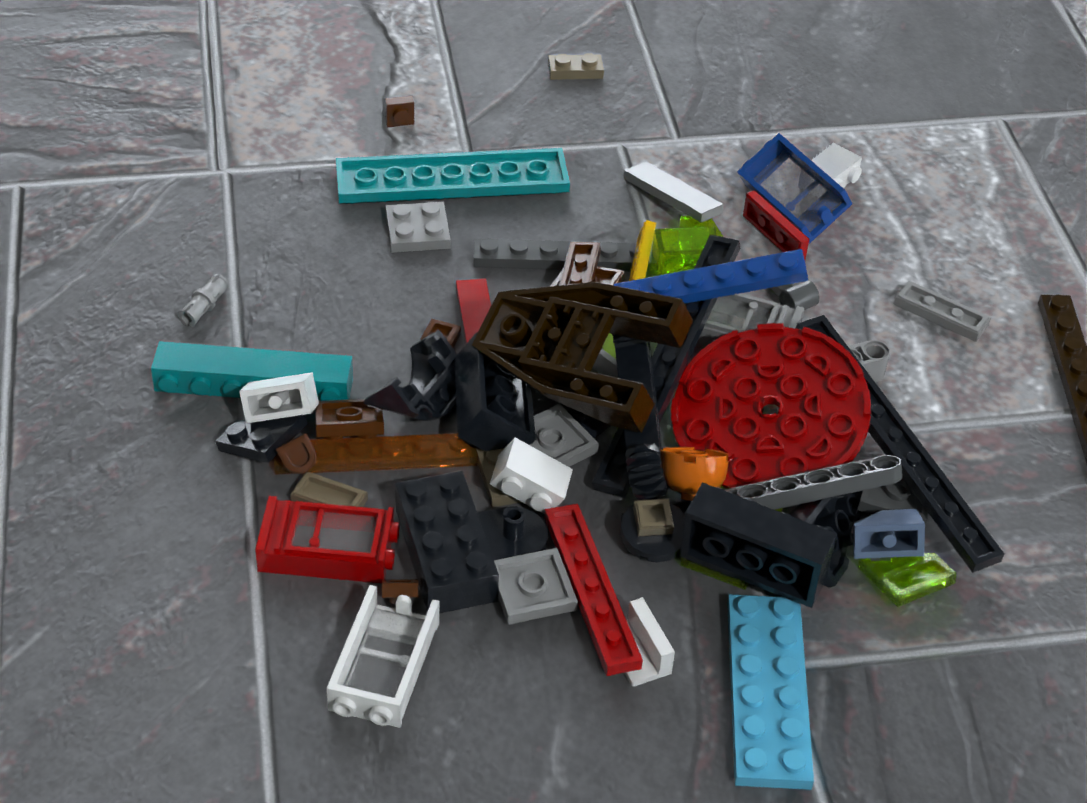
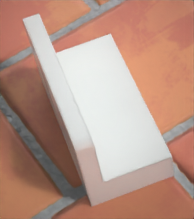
[624,597,675,686]

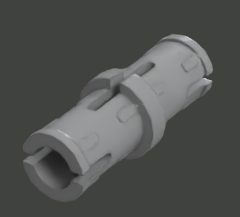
[178,274,229,327]

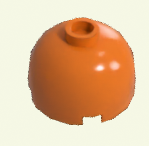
[661,447,728,501]

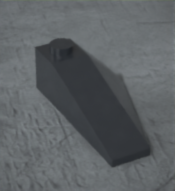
[789,491,862,588]

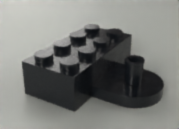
[395,471,548,614]

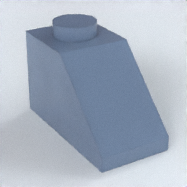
[853,509,925,559]

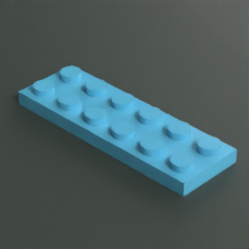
[727,594,814,790]

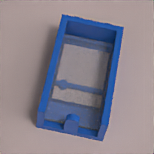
[737,133,852,244]

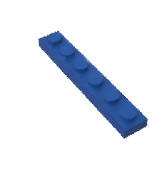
[614,249,808,304]

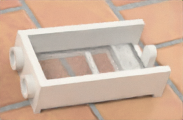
[327,585,440,728]

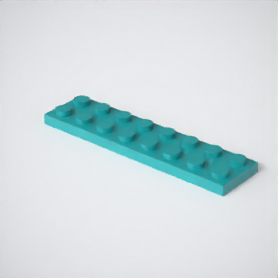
[336,148,570,204]

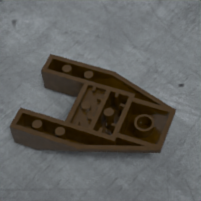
[472,282,693,433]

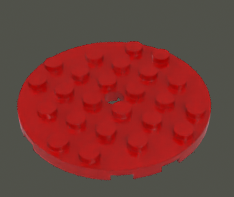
[671,323,871,490]

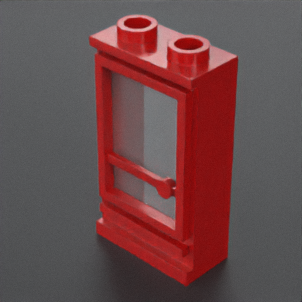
[255,496,400,584]

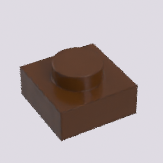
[385,96,414,127]
[382,579,418,604]

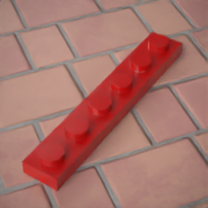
[544,503,643,676]

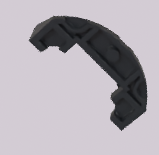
[363,330,457,421]

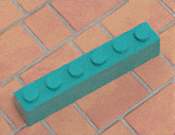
[151,341,353,401]

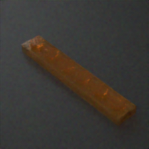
[274,433,477,475]

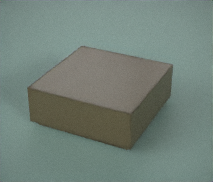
[633,499,674,536]

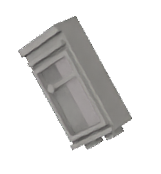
[696,293,804,348]

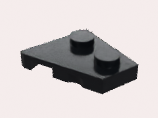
[215,415,308,463]

